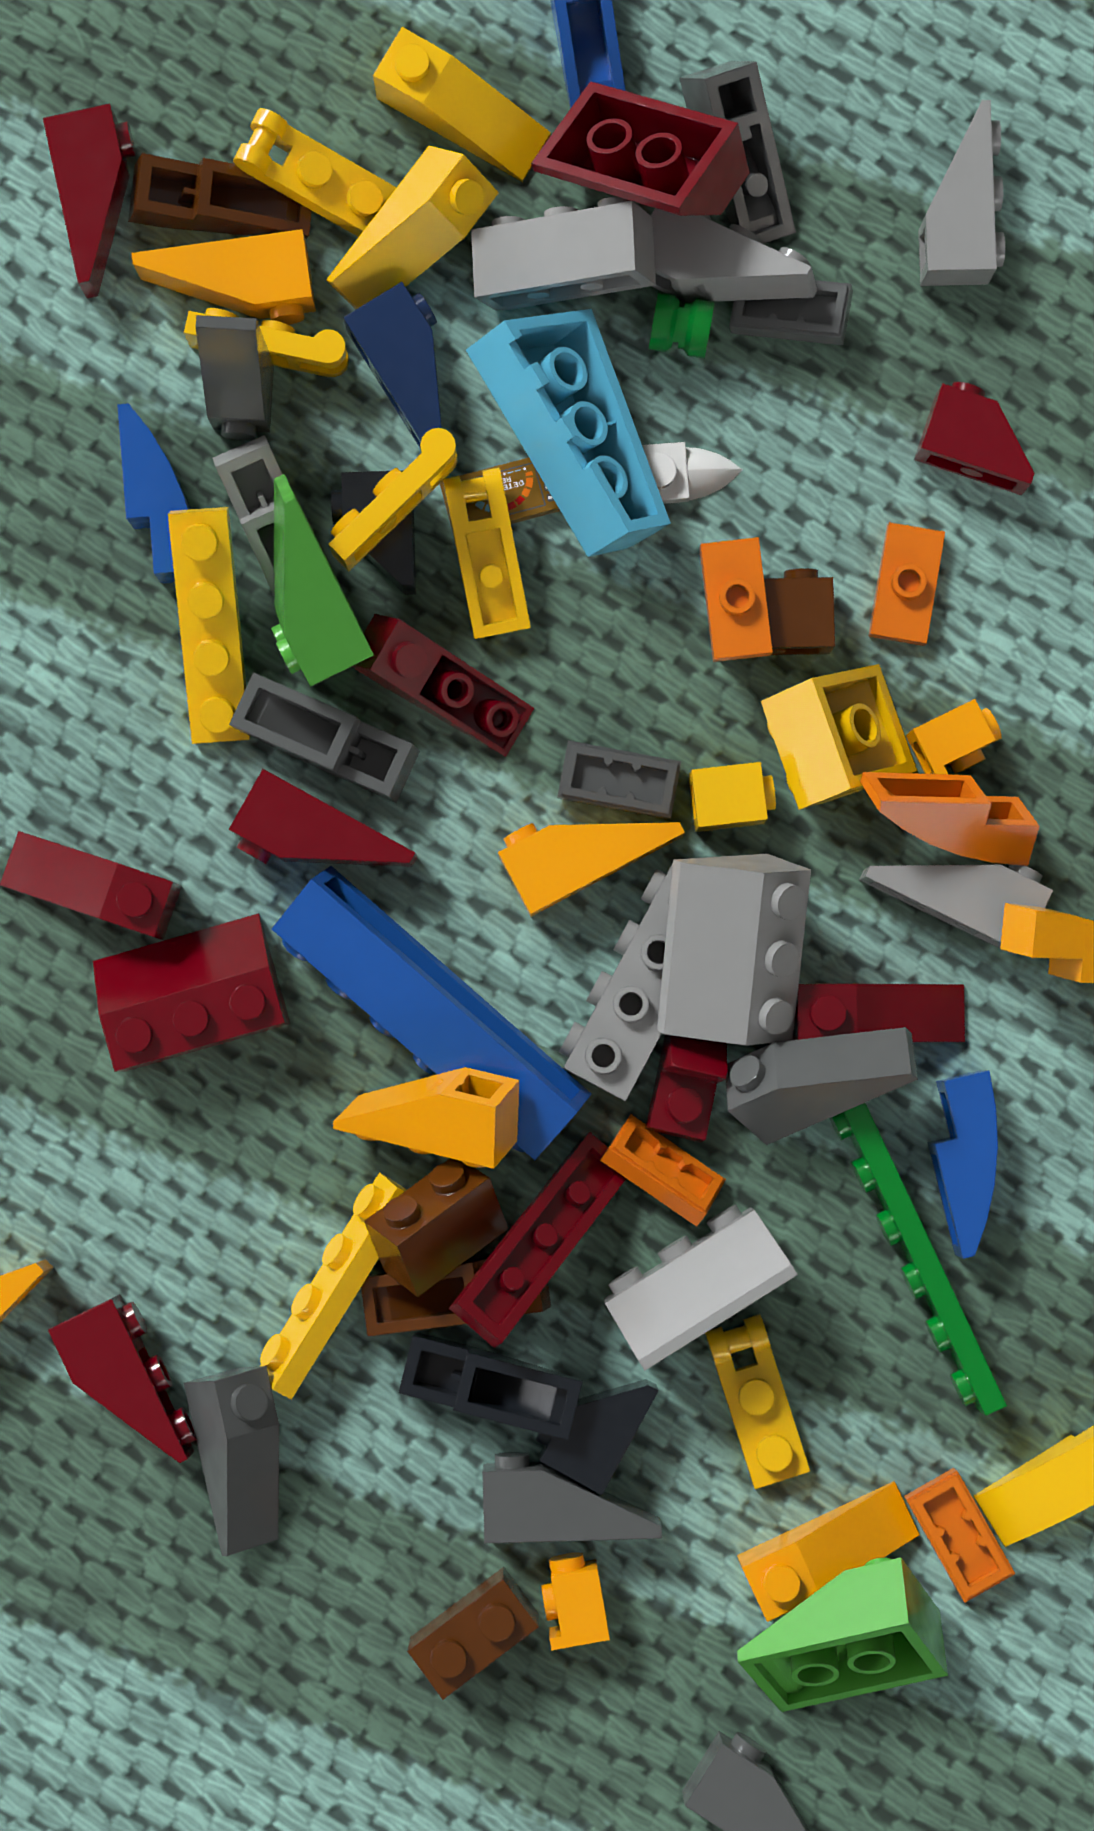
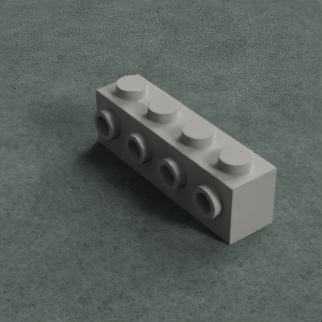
[559,863,673,1101]

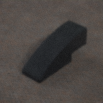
[399,1332,583,1440]

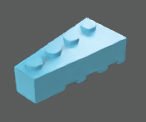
[466,309,671,557]

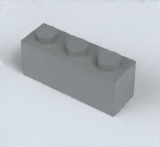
[471,197,656,310]

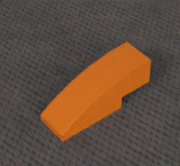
[860,772,1040,866]

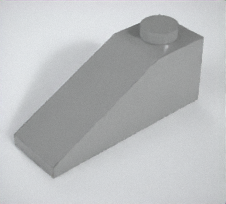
[859,864,1053,955]

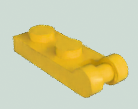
[233,108,397,237]
[184,308,349,377]
[328,428,457,571]
[443,467,531,639]
[705,1314,810,1489]

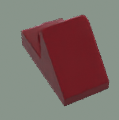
[645,1034,728,1142]

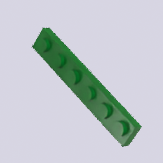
[829,1103,1007,1416]

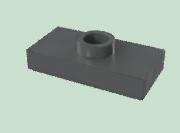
[729,280,853,345]
[557,740,681,820]

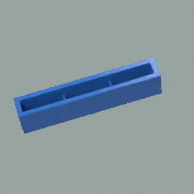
[272,866,592,1160]

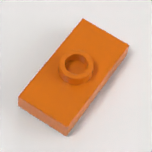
[868,522,945,646]
[700,537,773,662]
[600,1114,726,1227]
[904,1468,1015,1603]

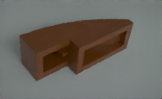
[128,153,312,239]
[361,1257,551,1336]

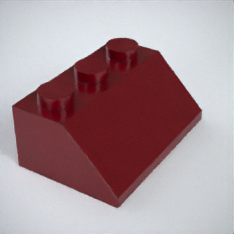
[531,81,749,216]
[93,913,291,1072]

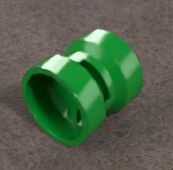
[648,292,715,359]

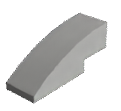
[212,435,282,595]

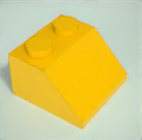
[760,664,917,810]

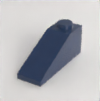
[343,282,442,449]

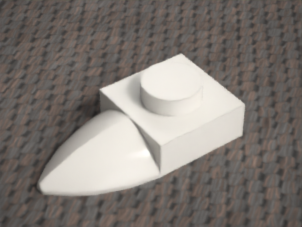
[642,442,742,504]

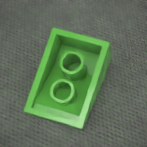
[271,474,374,687]
[737,1557,948,1712]

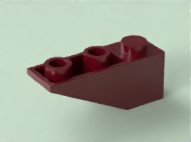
[351,614,534,757]
[48,1294,196,1463]

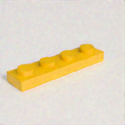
[168,507,251,744]
[260,1172,406,1400]

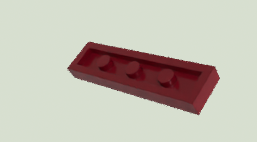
[449,1132,627,1347]

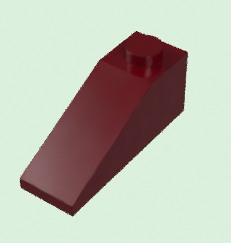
[43,103,136,299]
[229,769,418,867]
[0,831,182,940]
[793,983,965,1042]

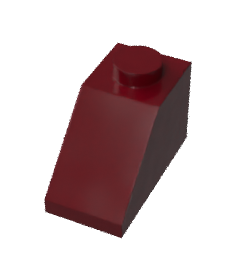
[914,382,1035,496]

